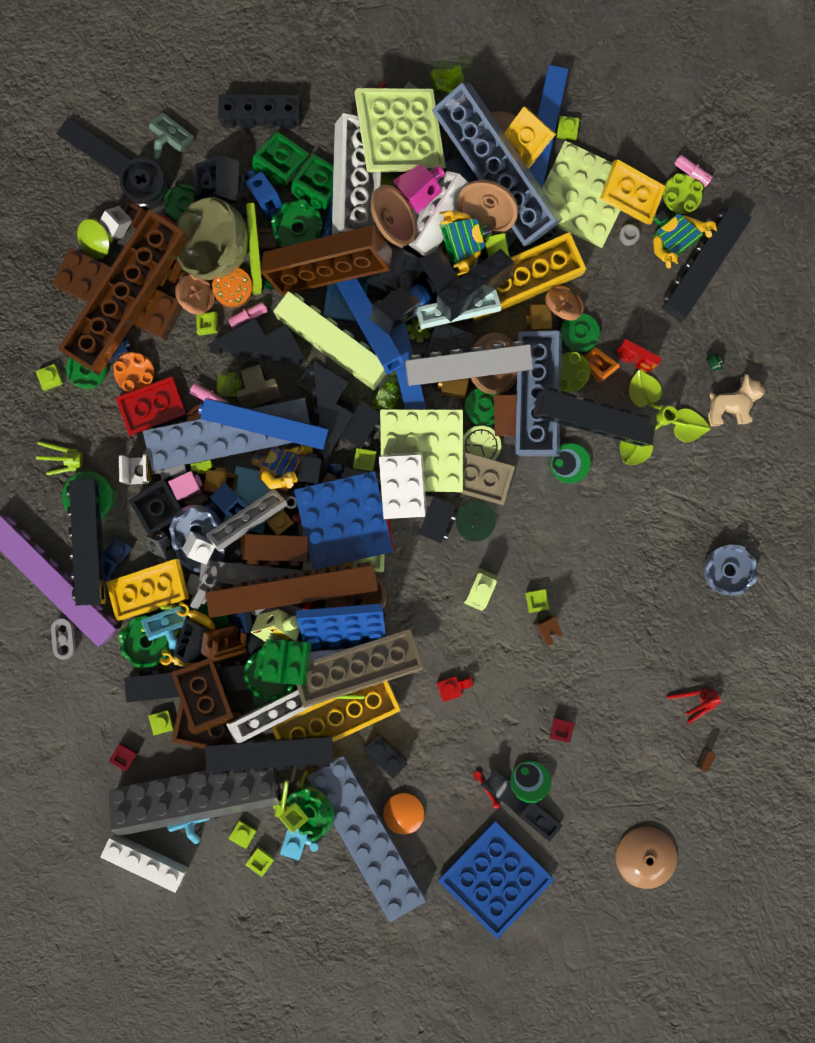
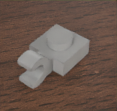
[152,465,189,485]
[190,572,218,610]

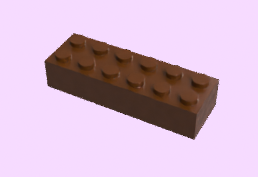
[261,225,392,296]
[52,248,182,341]

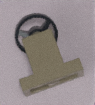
[236,358,282,408]

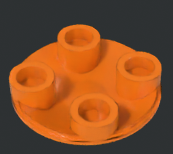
[113,352,155,392]
[383,793,424,835]

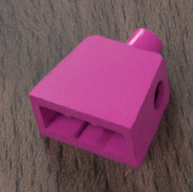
[392,165,445,213]

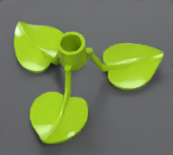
[620,370,711,465]

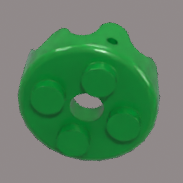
[272,199,323,247]
[62,471,115,520]
[118,616,169,668]
[244,649,294,700]
[286,786,335,841]

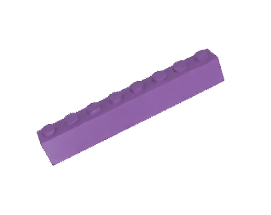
[0,515,120,647]

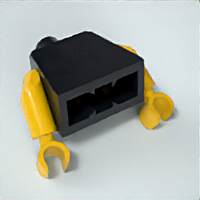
[160,602,215,667]

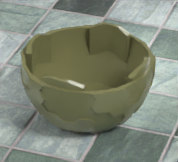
[176,197,249,280]

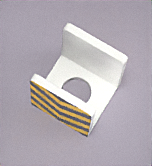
[119,454,154,484]

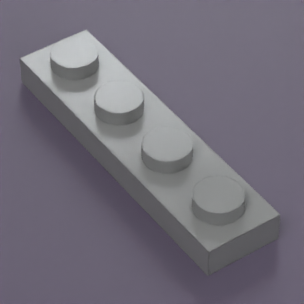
[206,489,287,551]

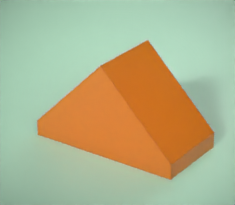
[584,347,620,384]

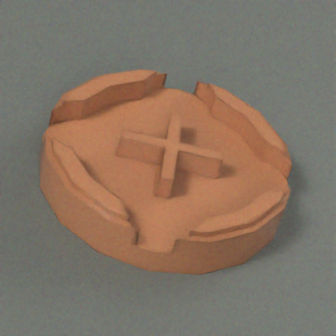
[175,274,214,315]
[545,286,584,320]

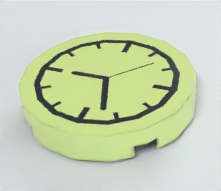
[463,426,501,460]

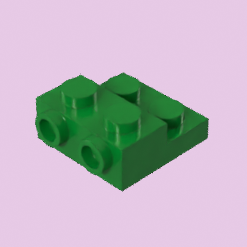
[252,131,309,188]
[291,154,334,210]
[259,639,311,685]

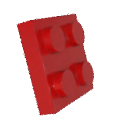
[614,339,662,373]

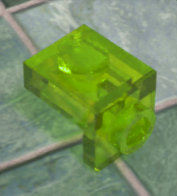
[430,65,464,93]
[217,372,241,397]
[370,382,402,412]

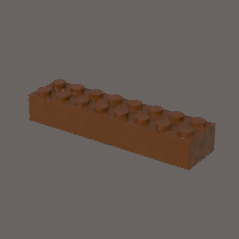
[58,210,189,376]
[205,562,379,618]

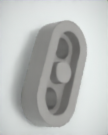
[51,618,76,660]

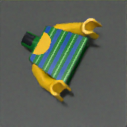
[439,210,492,276]
[653,211,717,268]

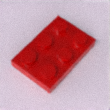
[115,377,187,436]

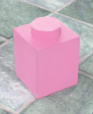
[168,471,203,502]

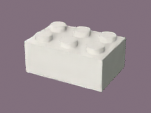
[379,452,427,519]

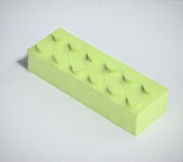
[274,292,386,390]

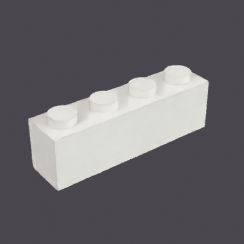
[408,171,468,256]
[226,688,314,743]
[101,833,189,893]

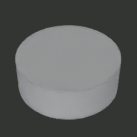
[619,224,640,246]

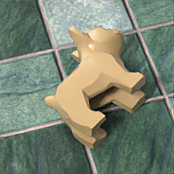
[708,374,765,427]

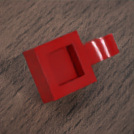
[437,676,474,702]

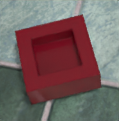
[549,717,574,743]
[109,743,138,772]

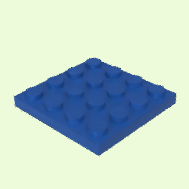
[294,471,393,570]
[296,604,386,651]
[438,820,554,939]

